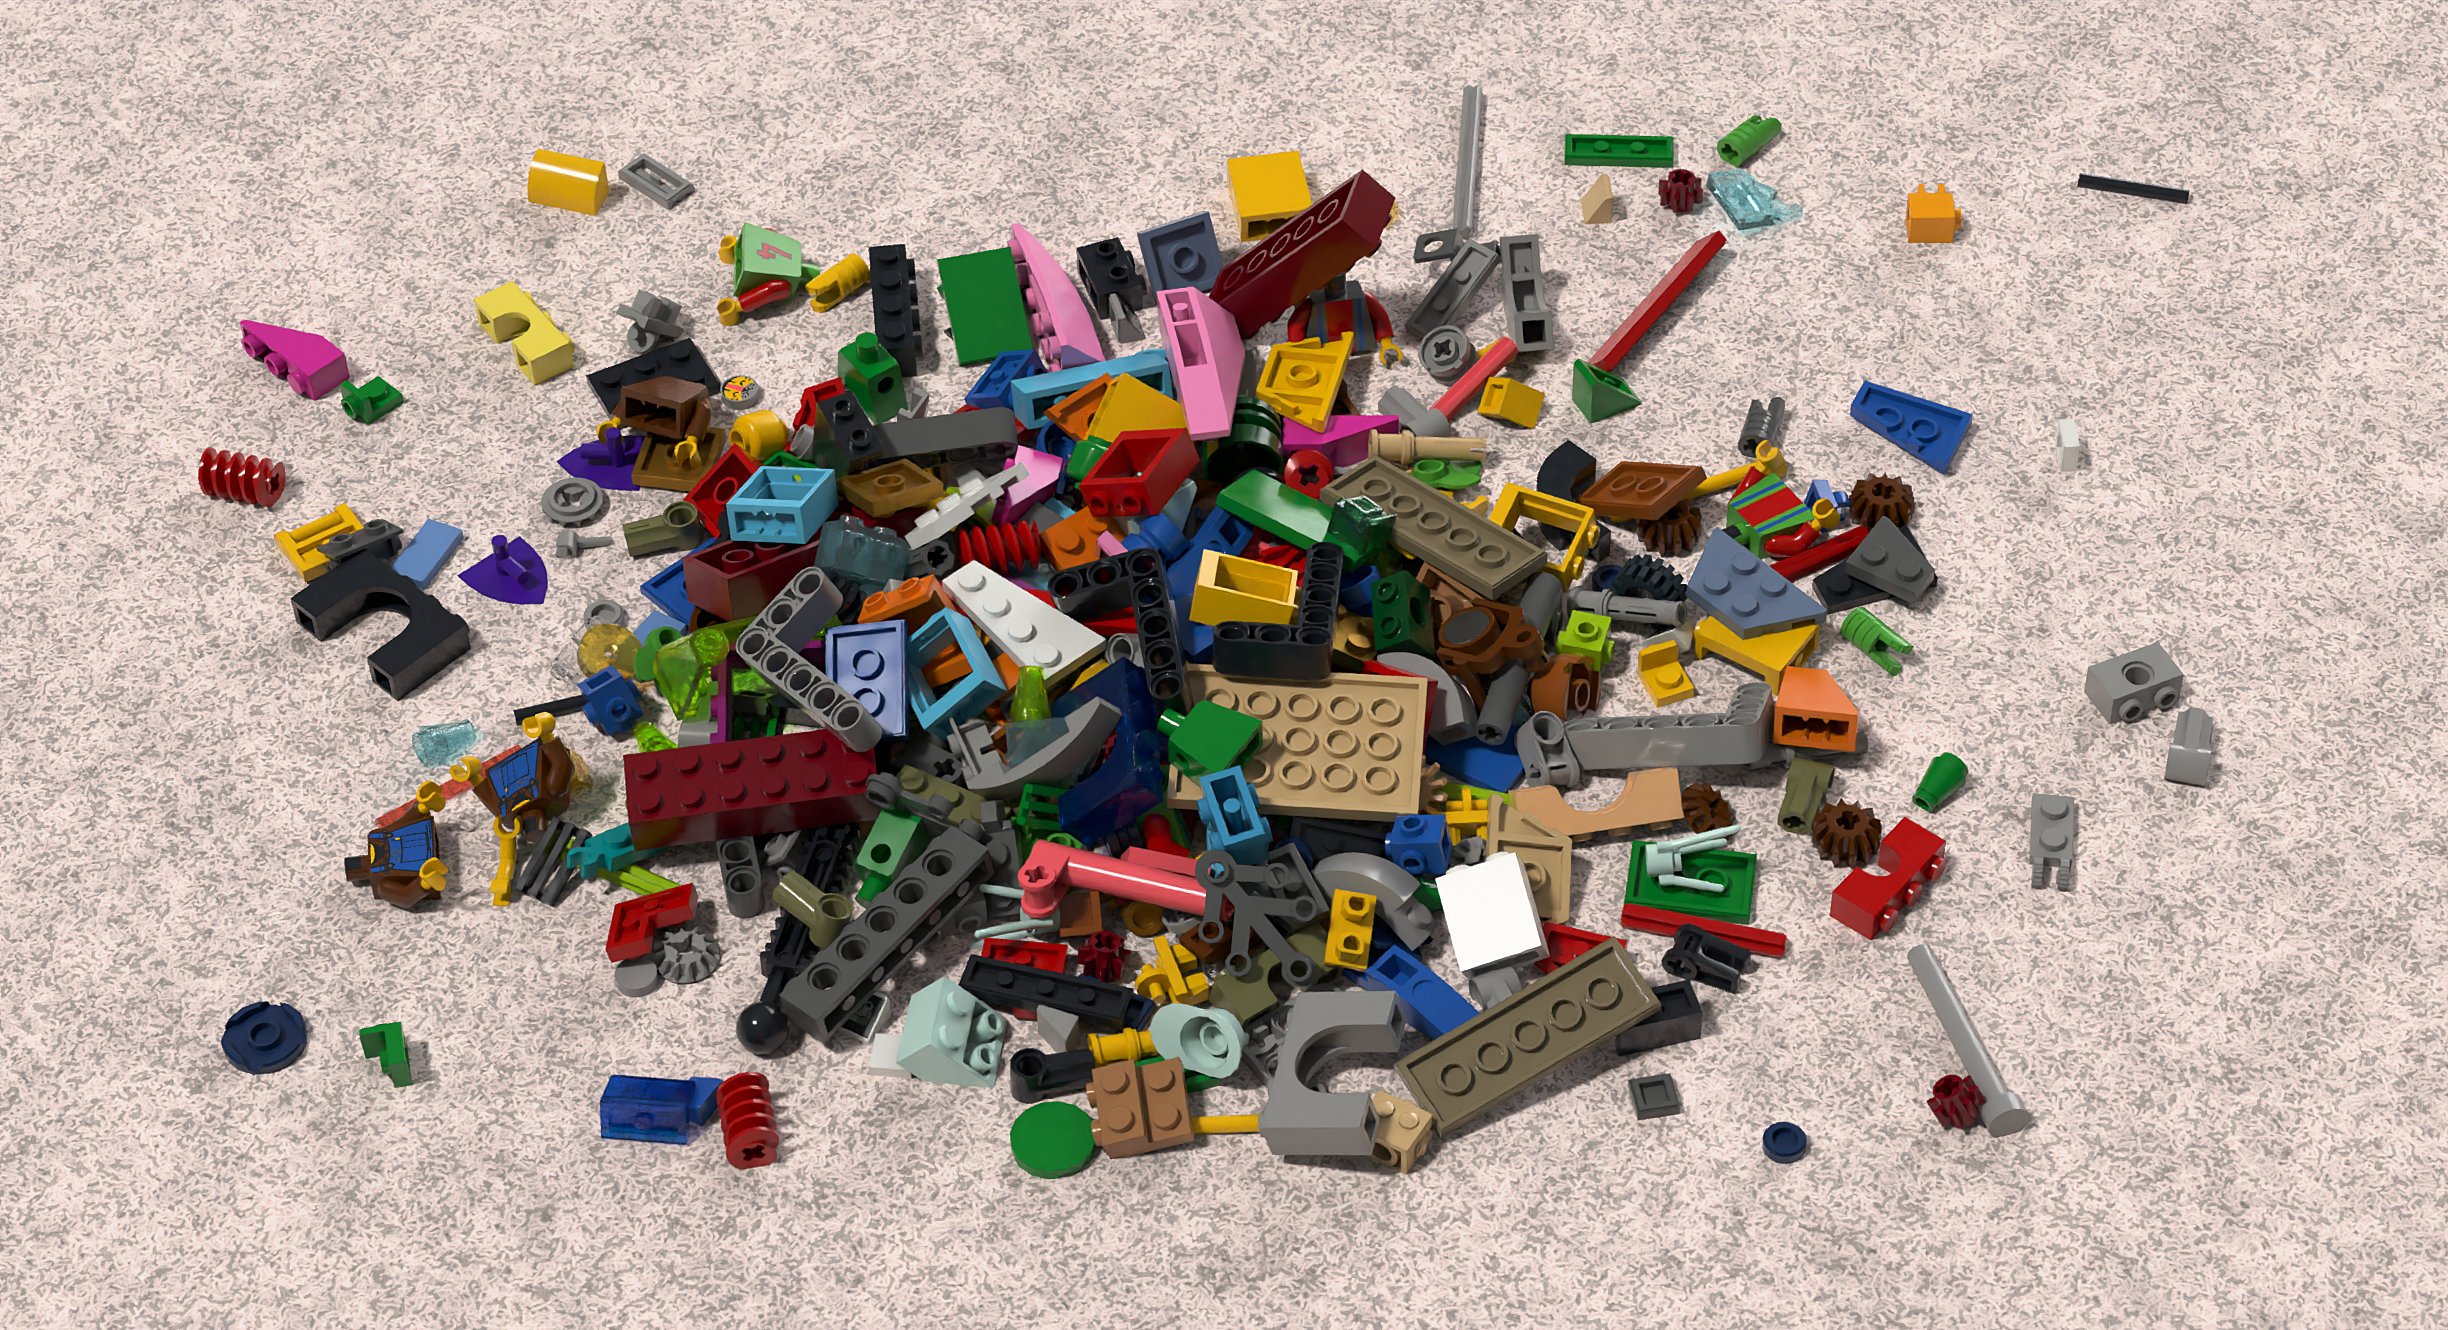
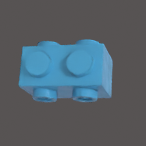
[1196,765,1273,865]

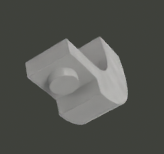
[1499,234,1554,352]
[1377,652,1478,746]
[1309,852,1439,951]

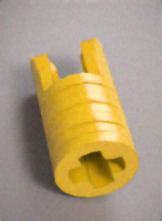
[805,253,871,313]

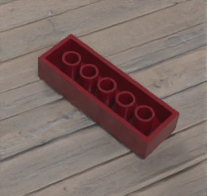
[1209,169,1396,340]
[682,497,923,624]
[623,729,882,851]

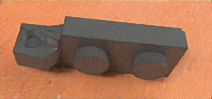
[978,800,1025,919]

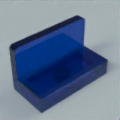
[600,1074,696,1145]

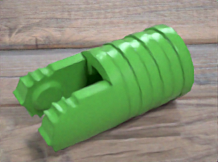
[1717,115,1782,167]
[1840,607,1914,676]

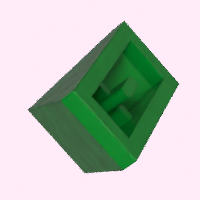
[1572,358,1642,423]

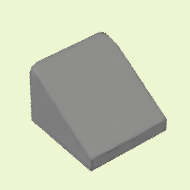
[1037,1005,1080,1053]

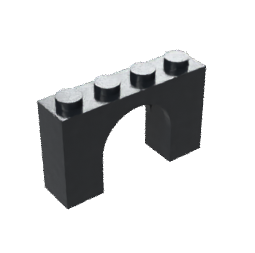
[290,548,471,701]

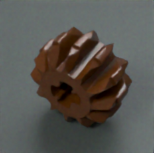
[1849,472,1916,530]
[1636,498,1702,557]
[1811,798,1882,869]

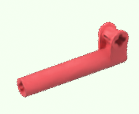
[1018,840,1235,922]

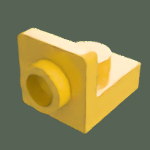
[1637,640,1695,708]

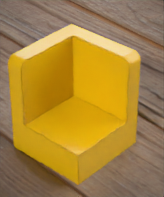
[1477,377,1545,429]

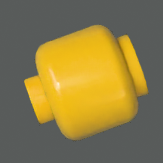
[729,410,788,462]

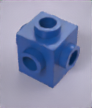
[577,665,643,735]
[1385,814,1453,875]

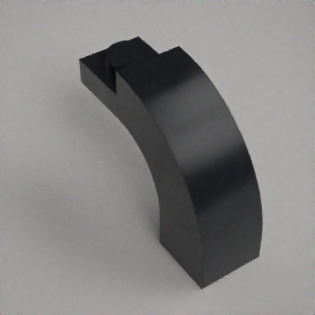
[1536,440,1611,563]

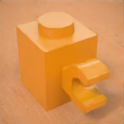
[1905,184,1961,243]

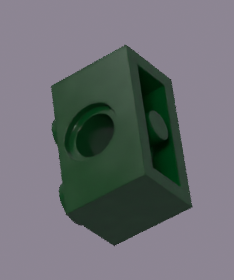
[1371,570,1435,660]

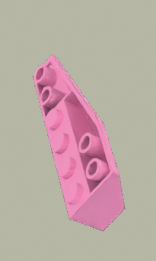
[1007,223,1105,373]
[1156,287,1245,442]

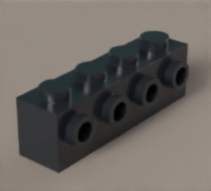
[868,244,923,378]

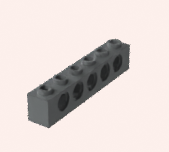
[779,825,995,1044]

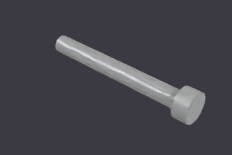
[1907,944,2030,1138]

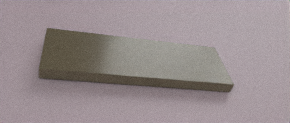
[1320,455,1548,600]
[1394,936,1661,1138]

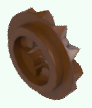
[1681,782,1736,840]

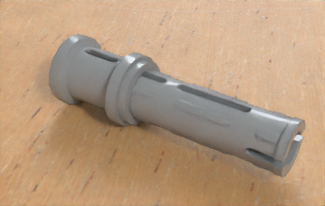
[1567,586,1687,627]

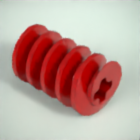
[198,447,286,507]
[1284,449,1333,499]
[955,521,1041,574]
[716,1072,779,1170]

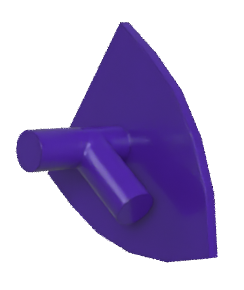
[556,427,645,491]
[457,535,548,605]

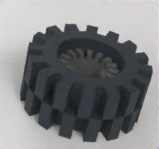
[1610,554,1688,629]

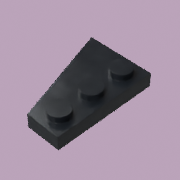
[1812,524,1938,615]

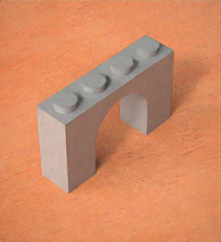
[1258,991,1407,1155]

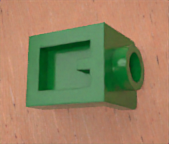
[340,376,404,425]
[359,1021,412,1088]

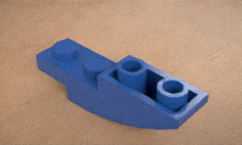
[1166,505,1255,600]
[1342,943,1480,1040]

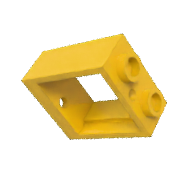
[1489,482,1600,593]
[1189,549,1302,626]

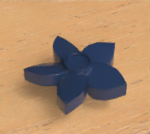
[1054,454,1076,500]

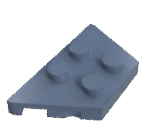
[1686,527,1827,640]

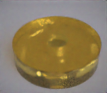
[577,623,642,681]

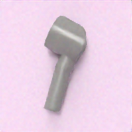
[556,529,611,558]

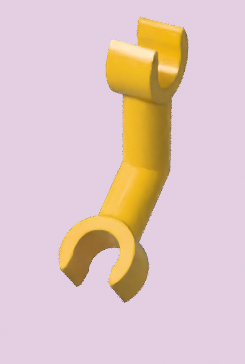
[490,814,523,906]

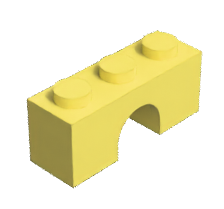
[474,280,575,386]

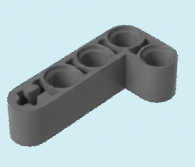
[867,407,1018,469]

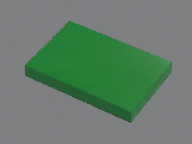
[937,246,1033,366]
[1624,840,1757,925]

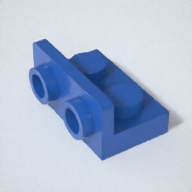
[964,349,1048,416]

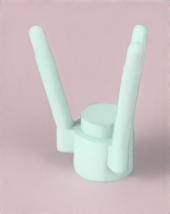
[1645,825,1741,893]
[969,884,1060,949]

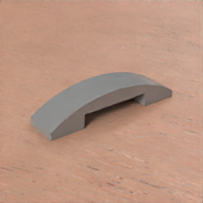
[966,696,1122,800]

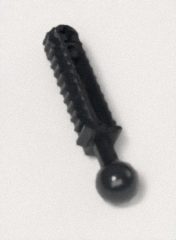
[735,823,861,1055]

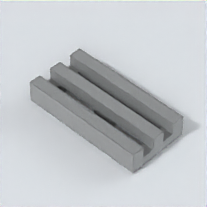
[618,153,695,210]

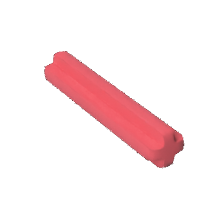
[1429,336,1519,421]

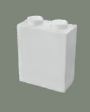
[1435,852,1550,980]

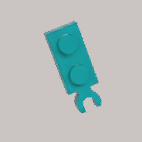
[567,822,672,879]

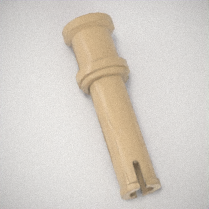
[1368,429,1487,465]

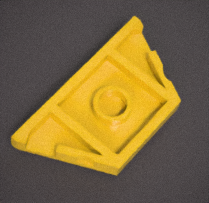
[1256,332,1354,433]

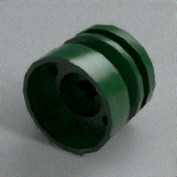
[1202,396,1284,488]

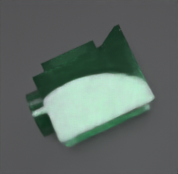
[1327,495,1397,555]

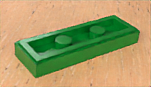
[1564,134,1674,168]

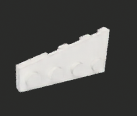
[942,560,1107,691]

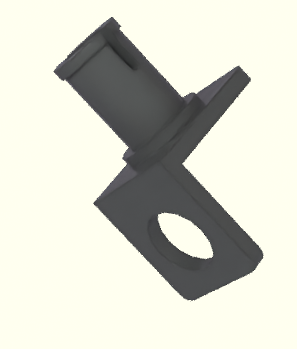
[1413,228,1501,264]

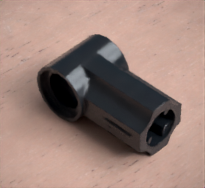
[1010,1048,1095,1104]

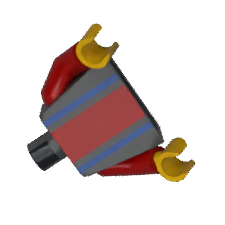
[1287,273,1402,366]

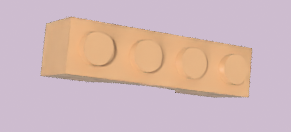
[1508,766,1684,842]

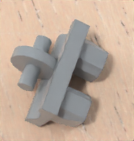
[616,289,684,353]

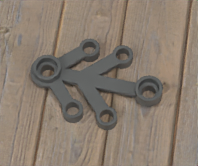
[864,772,984,842]
[1195,850,1317,988]

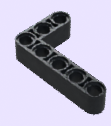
[1212,542,1343,681]
[1047,547,1194,717]

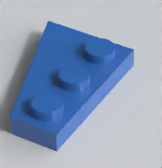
[1850,381,1973,475]

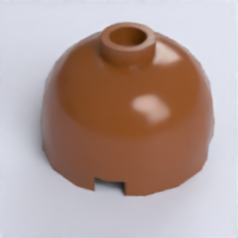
[1527,653,1601,724]

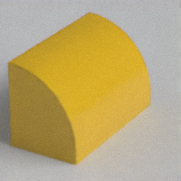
[527,149,610,216]

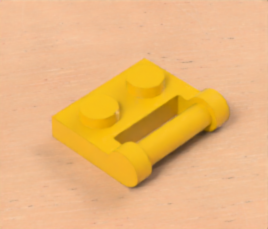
[274,503,364,583]

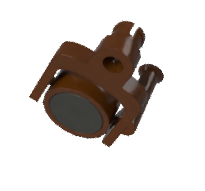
[1436,597,1549,716]

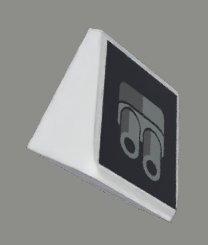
[1642,617,1696,654]
[837,992,891,1045]

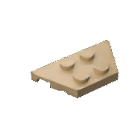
[1486,794,1572,929]

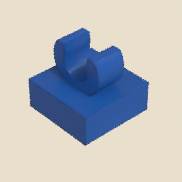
[1804,479,1851,533]

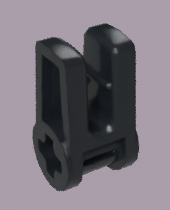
[1661,924,1751,994]

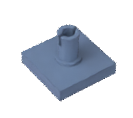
[1136,211,1223,303]

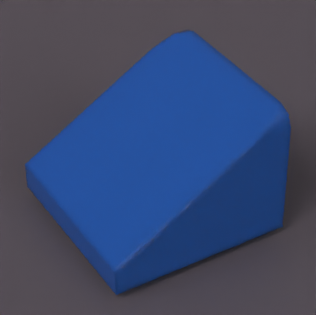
[666,1077,724,1127]

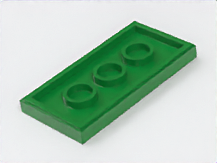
[1216,469,1388,573]

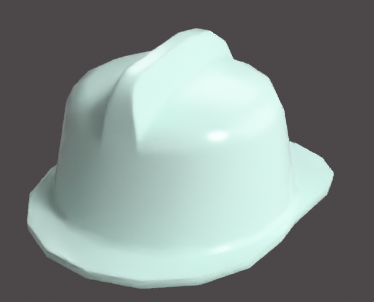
[1150,1003,1249,1078]

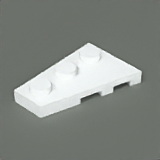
[905,462,1030,550]

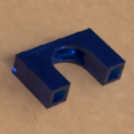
[1050,656,1164,847]

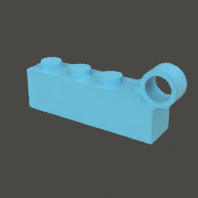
[1010,349,1173,430]

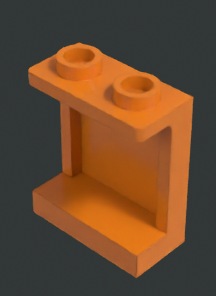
[857,574,973,688]

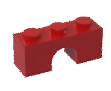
[1830,817,1947,940]

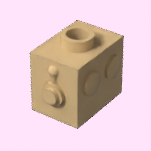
[1366,1090,1433,1175]

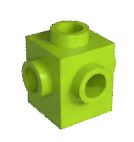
[1555,610,1615,676]

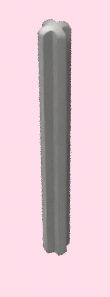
[1452,85,1482,239]

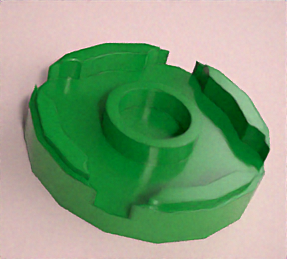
[1010,1101,1097,1179]

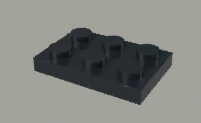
[586,338,720,429]

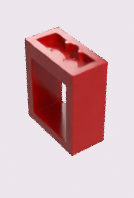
[1078,428,1200,518]

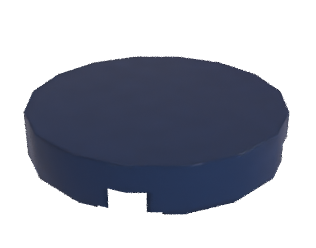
[221,1001,308,1075]

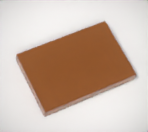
[1574,461,1707,520]

